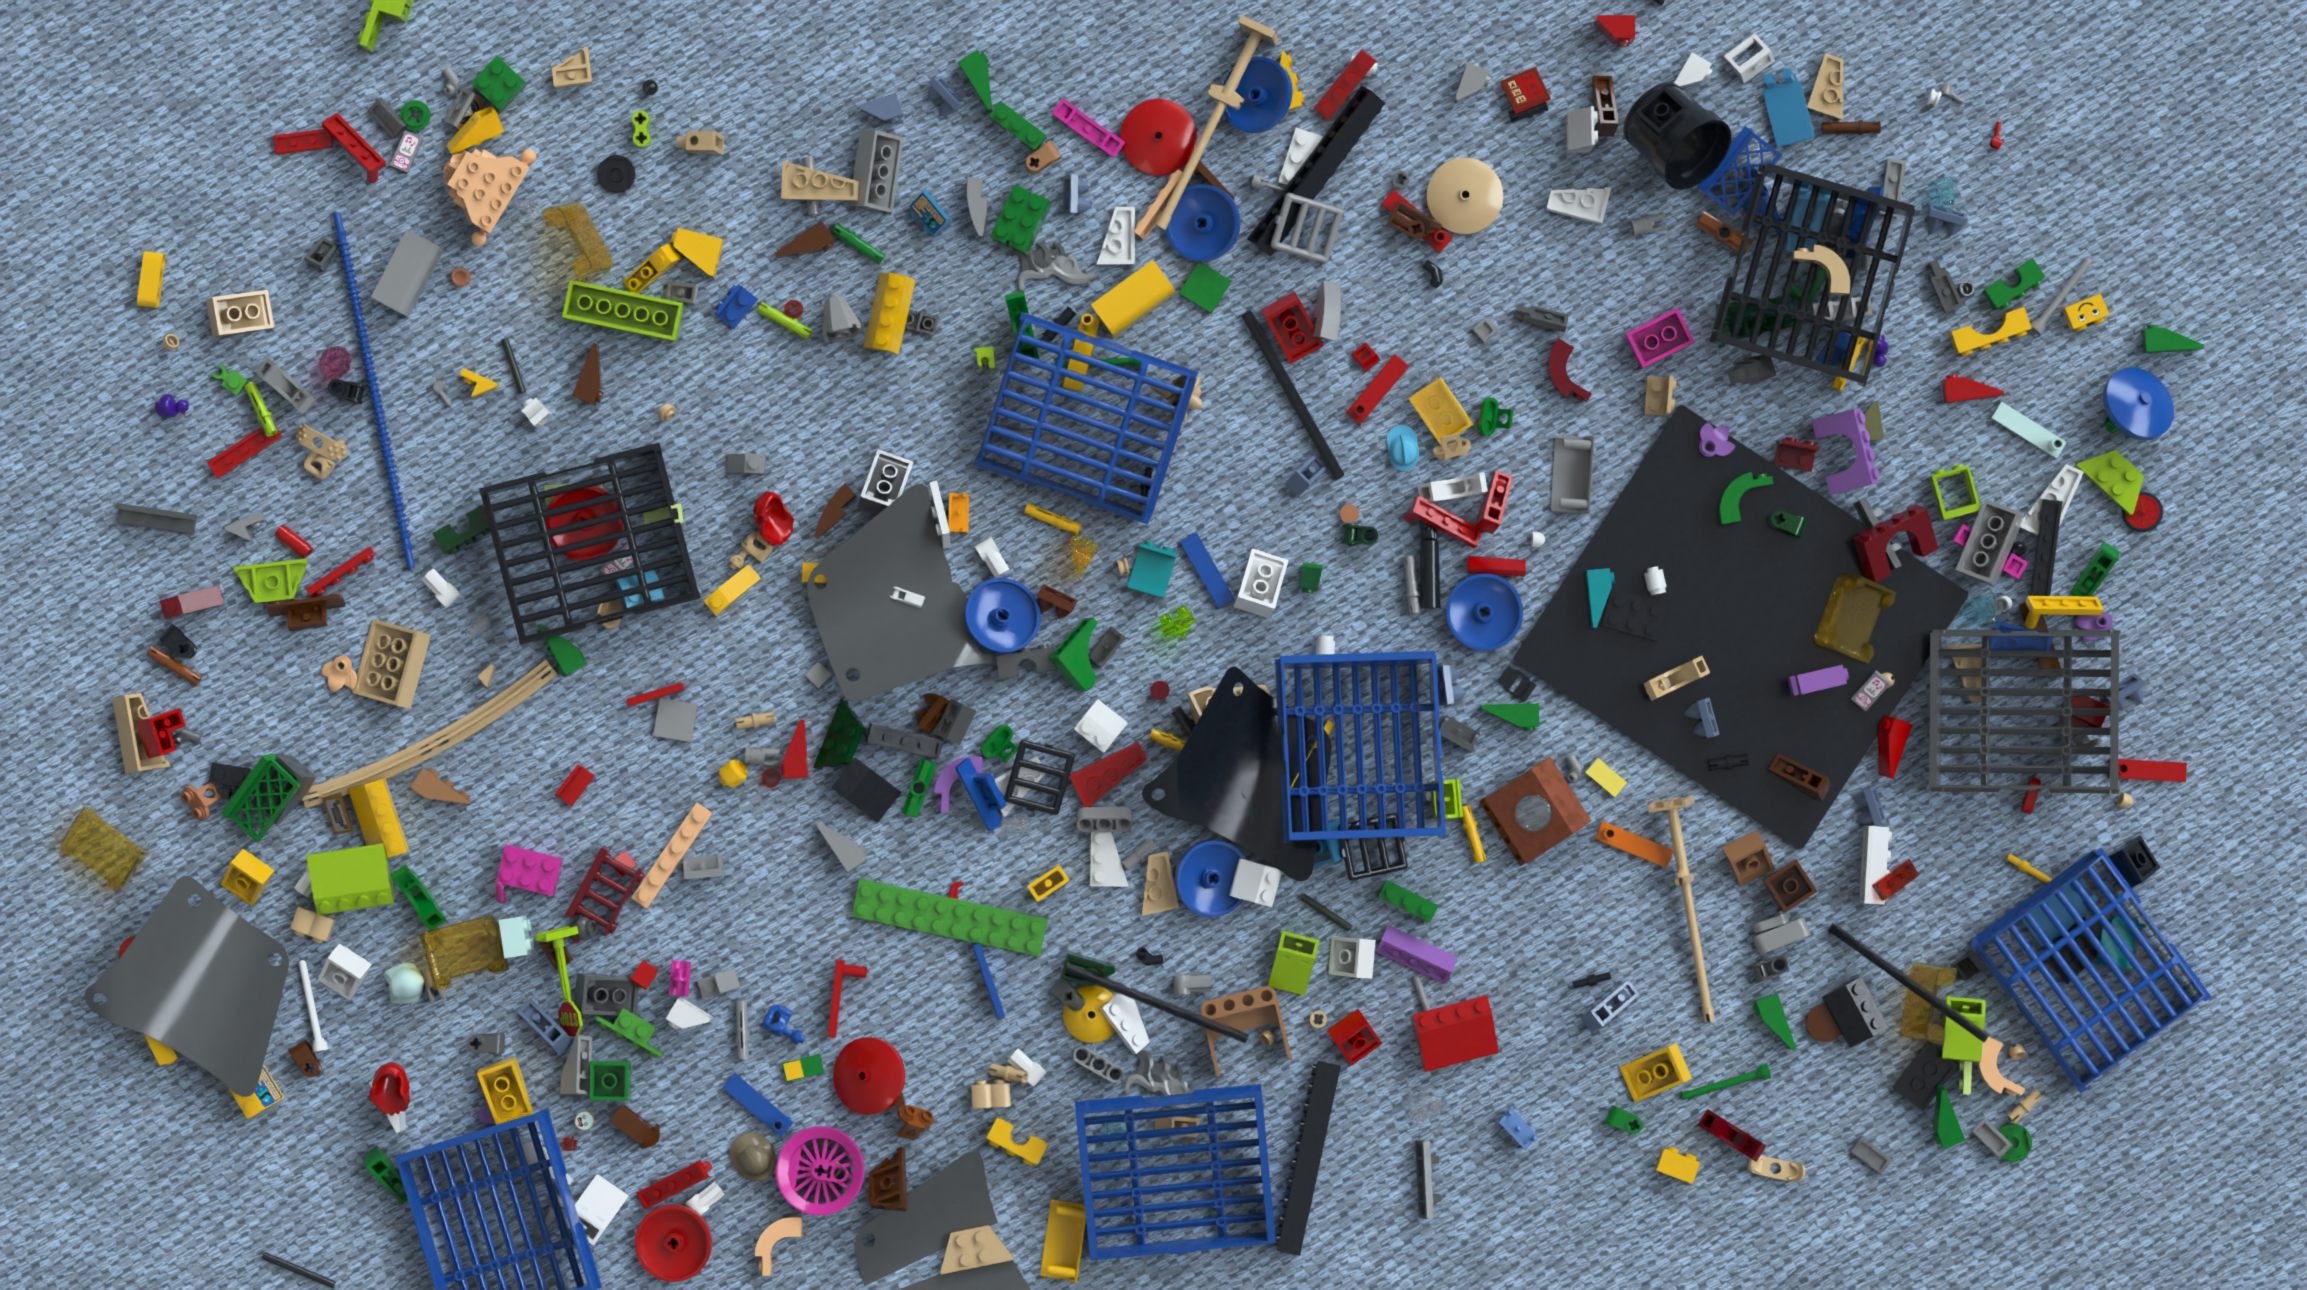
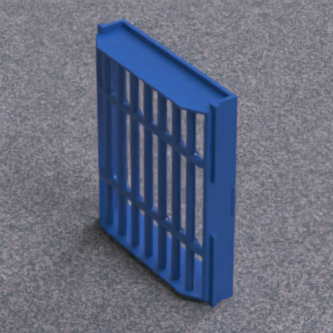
[973,312,1199,524]
[1275,651,1446,844]
[1970,847,2212,1093]
[1075,1084,1276,1261]
[395,1109,602,1290]

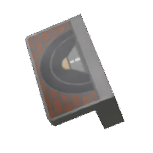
[444,87,488,129]

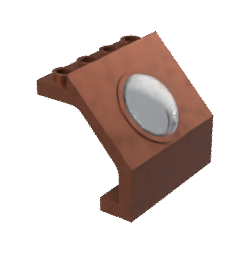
[1479,756,1591,866]

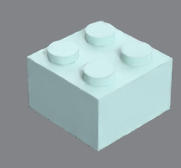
[499,916,535,958]

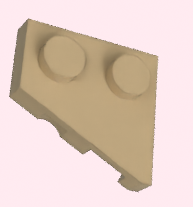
[552,46,593,89]

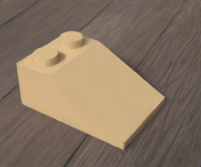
[206,290,274,338]

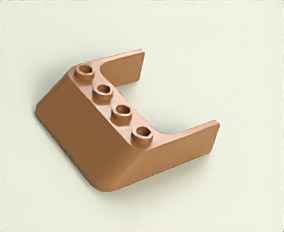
[1201,986,1292,1078]

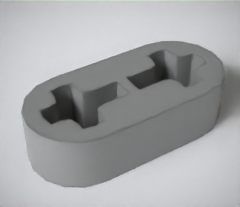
[1752,912,1790,933]

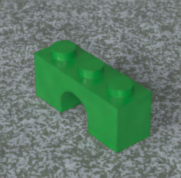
[989,101,1047,152]
[1982,258,2045,311]
[1377,880,1439,922]

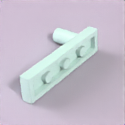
[1991,402,2067,459]

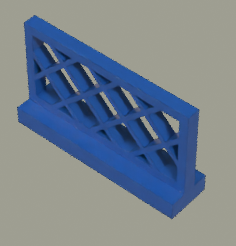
[1697,126,1783,216]

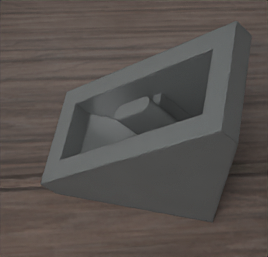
[304,237,338,272]

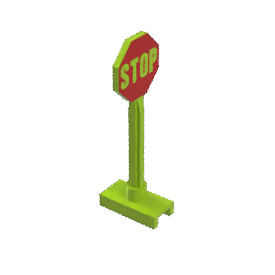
[535,926,583,1037]

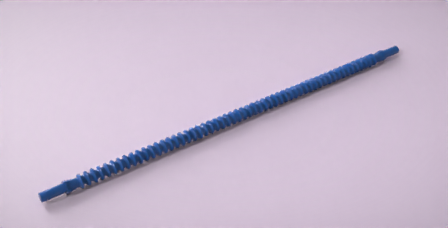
[333,212,415,569]

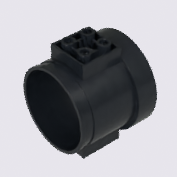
[1623,82,1731,190]

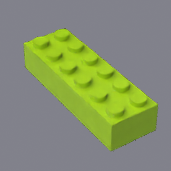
[562,280,685,343]

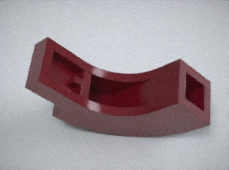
[1547,338,1592,402]
[1697,1109,1766,1162]

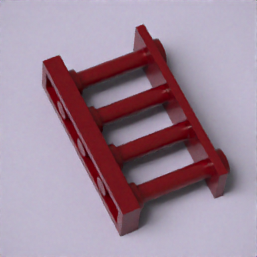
[565,845,645,937]

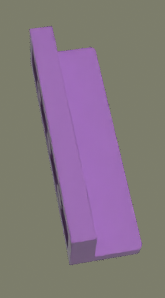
[1375,925,1457,984]

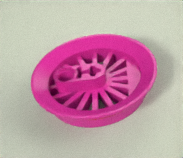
[776,1126,864,1216]

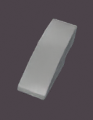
[967,177,988,239]
[1313,280,1341,341]

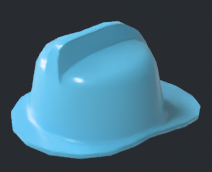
[1387,425,1419,471]

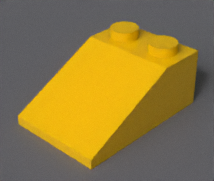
[1619,1043,1692,1103]
[477,1056,534,1125]

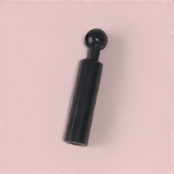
[1419,519,1441,609]

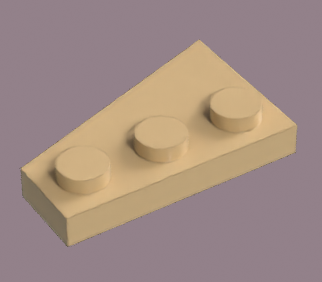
[1142,851,1179,916]

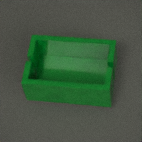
[990,184,1052,256]

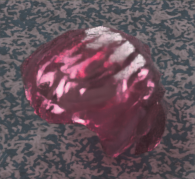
[318,345,351,381]

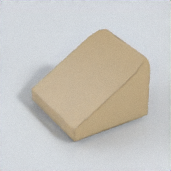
[478,664,496,688]

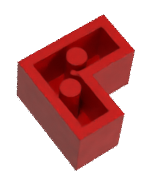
[136,708,185,759]

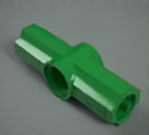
[901,758,936,818]

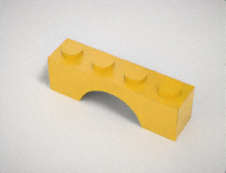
[1949,307,2032,357]

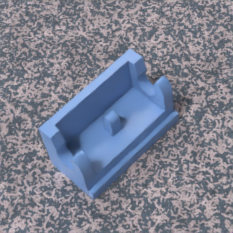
[1498,1108,1538,1150]

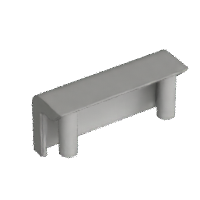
[371,229,444,318]
[1550,435,1595,514]

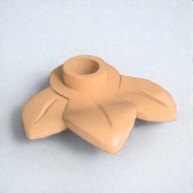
[321,656,357,692]

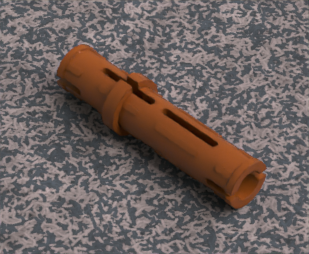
[147,645,202,686]

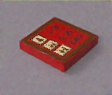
[1500,66,1551,114]

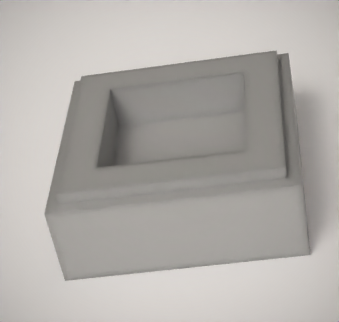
[1471,317,1499,343]
[805,661,832,688]

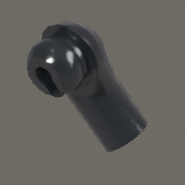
[1136,947,1164,966]

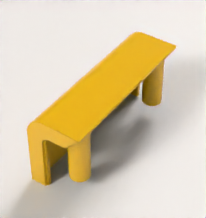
[1091,260,1176,338]
[1040,1199,1086,1283]

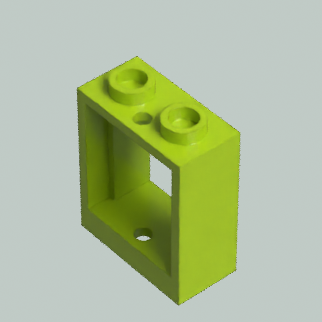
[1929,463,1981,521]

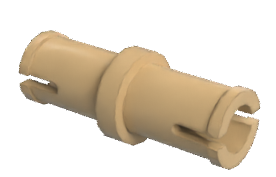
[735,711,775,730]
[989,1063,1029,1083]
[2007,1089,2043,1124]

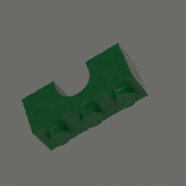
[432,505,491,555]

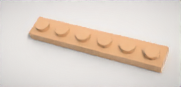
[631,802,713,909]

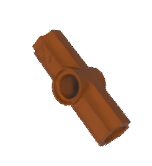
[1695,211,1753,256]

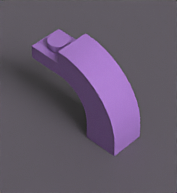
[934,756,983,813]

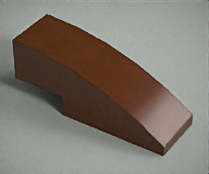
[814,483,856,539]

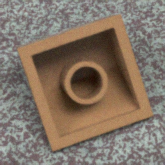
[1722,830,1775,886]

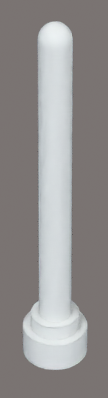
[299,960,328,1052]

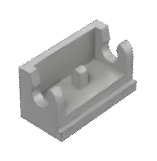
[683,855,724,879]

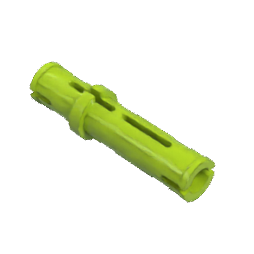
[757,302,813,340]
[244,382,278,437]

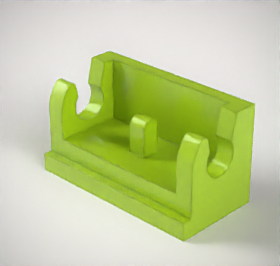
[974,347,996,371]
[1431,779,1463,820]

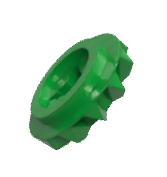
[400,100,431,131]

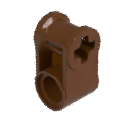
[288,1040,322,1077]

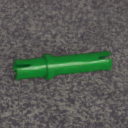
[831,223,885,265]

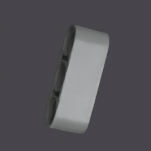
[1076,807,1132,832]
[1752,916,1811,955]
[1073,1046,1124,1083]

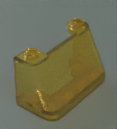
[541,202,614,283]
[1815,573,1897,664]
[60,806,151,890]
[420,915,509,989]
[1900,962,1957,1045]

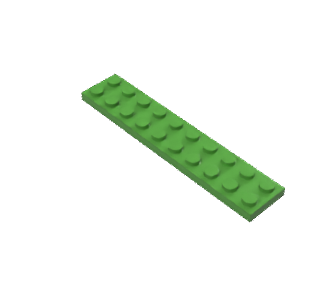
[851,878,1048,956]

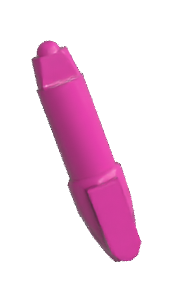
[496,882,506,903]

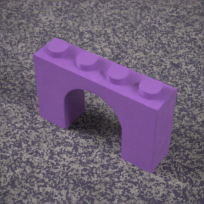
[1811,408,1879,495]
[1787,665,1849,696]

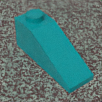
[1585,568,1615,629]

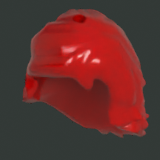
[753,491,794,546]
[368,1062,410,1116]

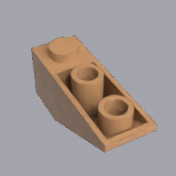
[410,767,472,804]

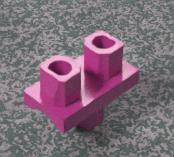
[669,960,691,997]

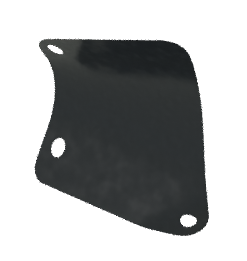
[1142,666,1332,881]

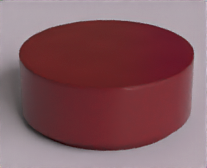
[1150,681,1170,700]

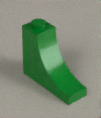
[1049,618,1098,691]

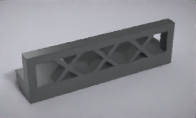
[116,503,197,534]

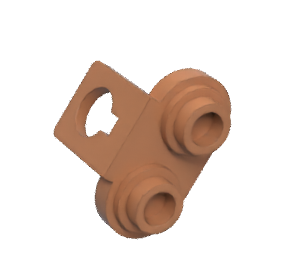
[181,782,221,821]

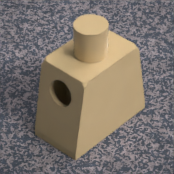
[677,131,724,155]

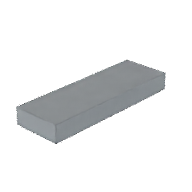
[1878,158,1906,218]

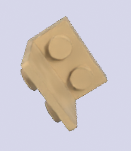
[1644,375,1676,416]

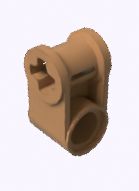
[1025,140,1062,174]

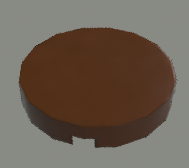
[1806,1003,1842,1042]

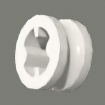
[1926,88,1942,108]

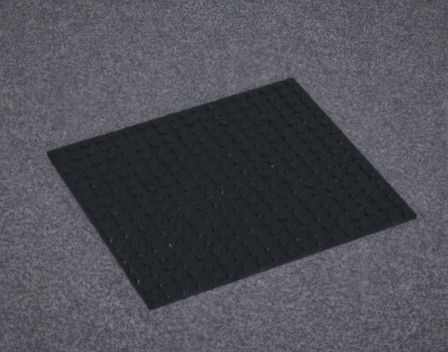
[1513,405,1969,849]

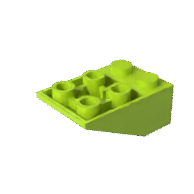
[1268,930,1320,996]
[1942,996,1986,1062]

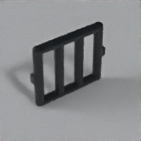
[1004,740,1075,815]
[1338,813,1408,881]

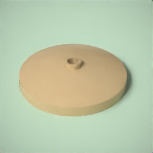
[1426,158,1503,235]

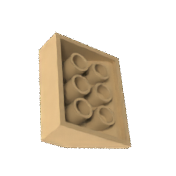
[352,619,431,709]

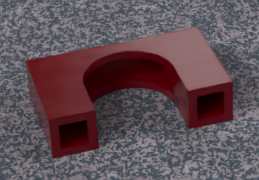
[1854,504,1939,583]

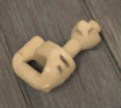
[304,438,345,479]
[729,531,773,570]

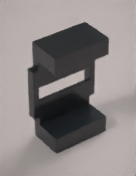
[1497,665,1537,701]

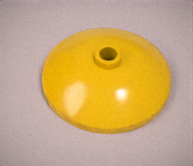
[1063,985,1115,1043]

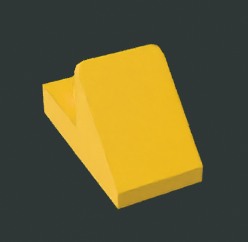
[460,368,500,398]

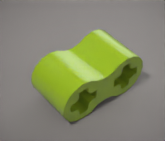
[632,110,652,149]

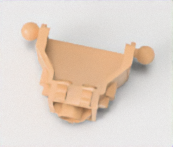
[443,148,537,246]

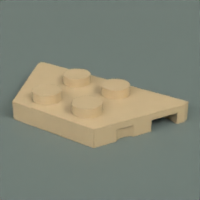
[940,1225,1014,1275]

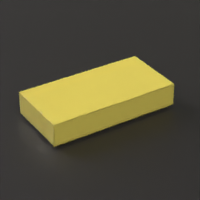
[1585,758,1627,797]

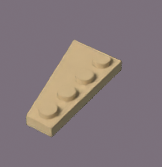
[781,161,859,201]

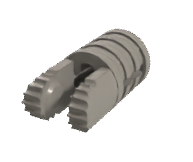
[1630,212,1667,236]
[745,746,781,766]
[420,966,447,1004]

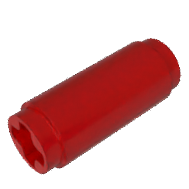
[274,525,313,558]

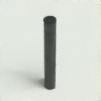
[501,338,526,394]
[1300,893,1353,932]

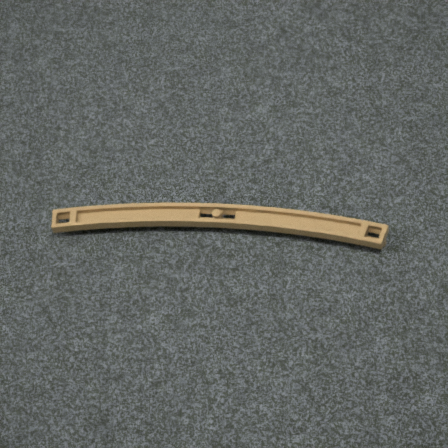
[302,659,559,809]

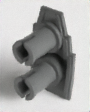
[1727,355,1776,385]

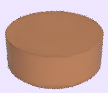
[451,267,471,287]
[1340,504,1359,524]

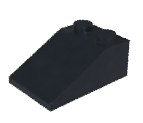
[831,757,901,823]

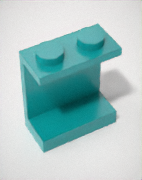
[1127,541,1177,599]
[2096,915,2146,970]

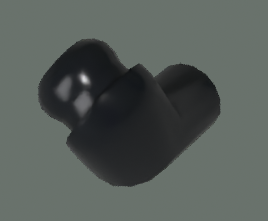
[1422,260,1443,288]

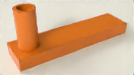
[1595,821,1674,868]

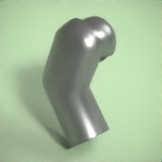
[173,729,202,746]

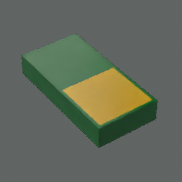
[782,1054,824,1082]

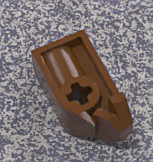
[1387,201,1442,238]
[610,1104,660,1149]

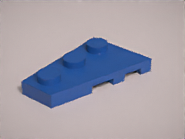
[1990,621,2053,658]

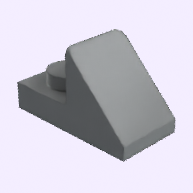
[665,281,699,306]
[225,512,266,542]
[697,969,740,999]

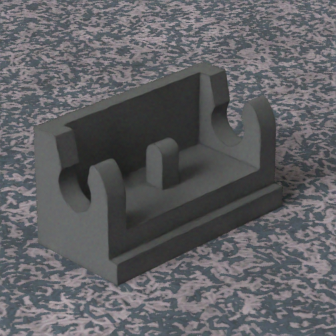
[1088,626,1126,668]
[934,699,976,745]
[1439,715,1480,752]

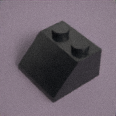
[2108,835,2161,888]

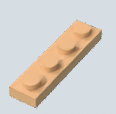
[1134,169,1183,240]

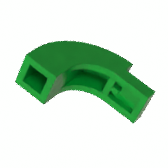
[1005,291,1039,359]
[1718,472,1773,525]
[390,864,446,931]

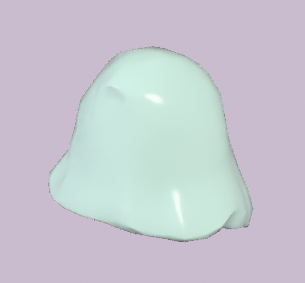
[384,963,424,1004]

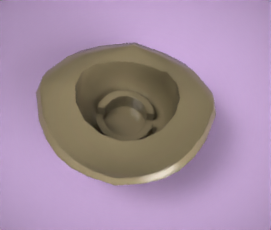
[730,1132,776,1181]

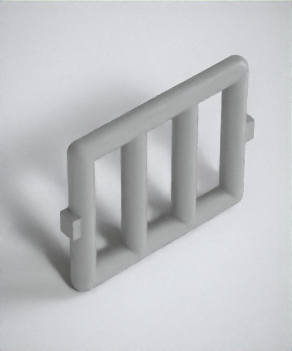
[1271,193,1343,264]

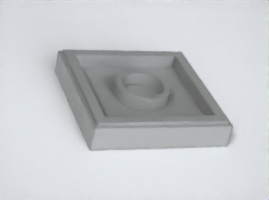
[653,698,698,742]

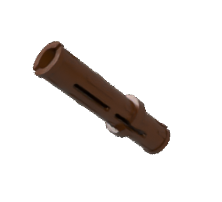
[1822,120,1881,135]

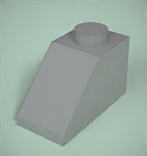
[1454,63,1491,103]
[727,453,766,475]

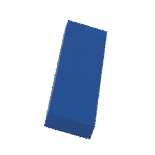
[1180,532,1235,609]
[973,943,1005,1018]

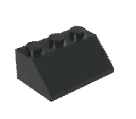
[1822,977,1889,1048]

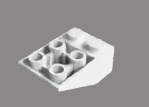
[1566,106,1598,153]
[565,1174,629,1246]

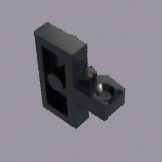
[209,763,251,800]

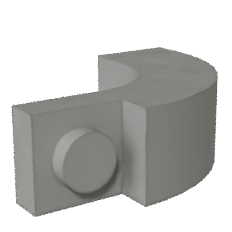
[256,358,315,414]

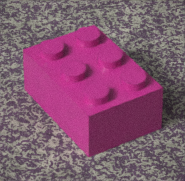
[1624,308,1695,370]
[496,844,564,896]

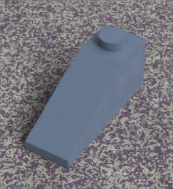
[1580,980,1640,1032]
[517,999,573,1056]

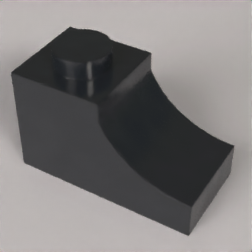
[1950,951,1987,981]

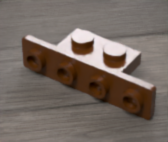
[266,594,345,631]

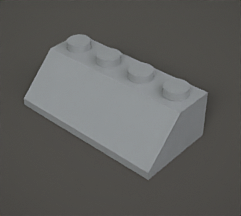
[849,130,904,213]
[1955,499,2024,587]

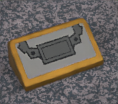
[322,793,353,834]

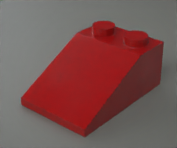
[1261,291,1324,364]

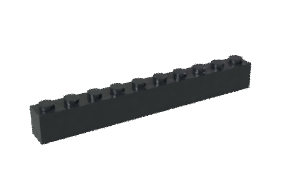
[1247,86,1385,257]
[1274,1060,1341,1256]

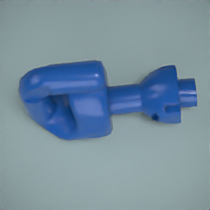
[763,1005,806,1045]

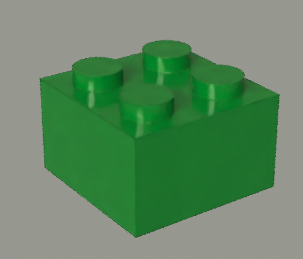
[471,56,528,112]
[590,1060,631,1101]

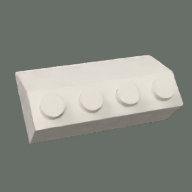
[1859,826,1892,904]

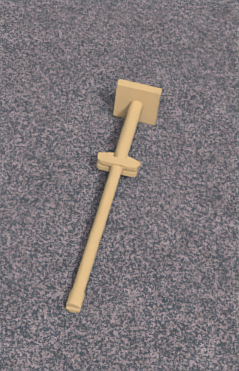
[1156,15,1279,230]
[1648,794,1715,1022]

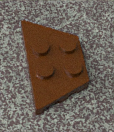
[868,1146,907,1212]

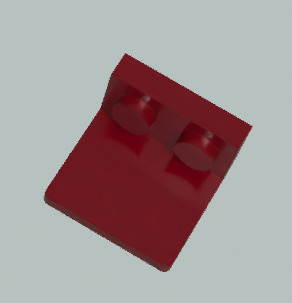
[1773,437,1820,472]

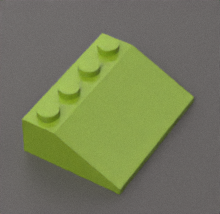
[306,843,395,915]

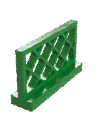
[221,753,301,843]

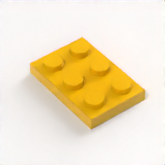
[1408,376,1473,445]

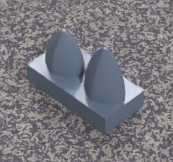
[928,76,966,116]
[1063,174,1092,215]
[1928,204,1968,236]
[1437,665,1466,706]
[2103,673,2145,710]
[1684,698,1720,738]
[1854,785,1887,826]

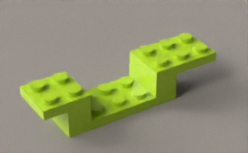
[358,0,414,52]

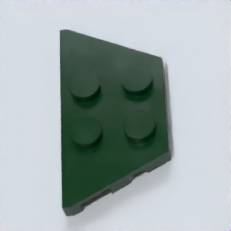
[813,699,865,770]

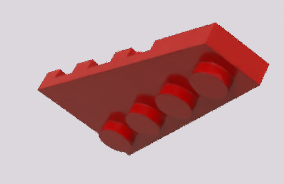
[1069,742,1147,807]

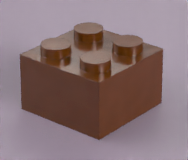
[1762,859,1818,913]

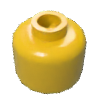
[719,760,748,788]

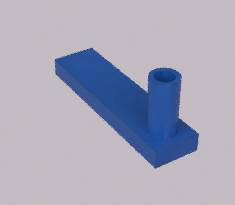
[722,1073,794,1137]

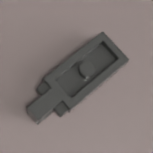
[1928,260,1963,314]
[1514,305,1569,333]

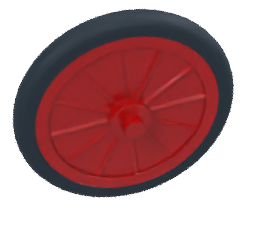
[2122,492,2163,532]

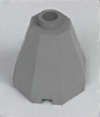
[822,294,863,343]

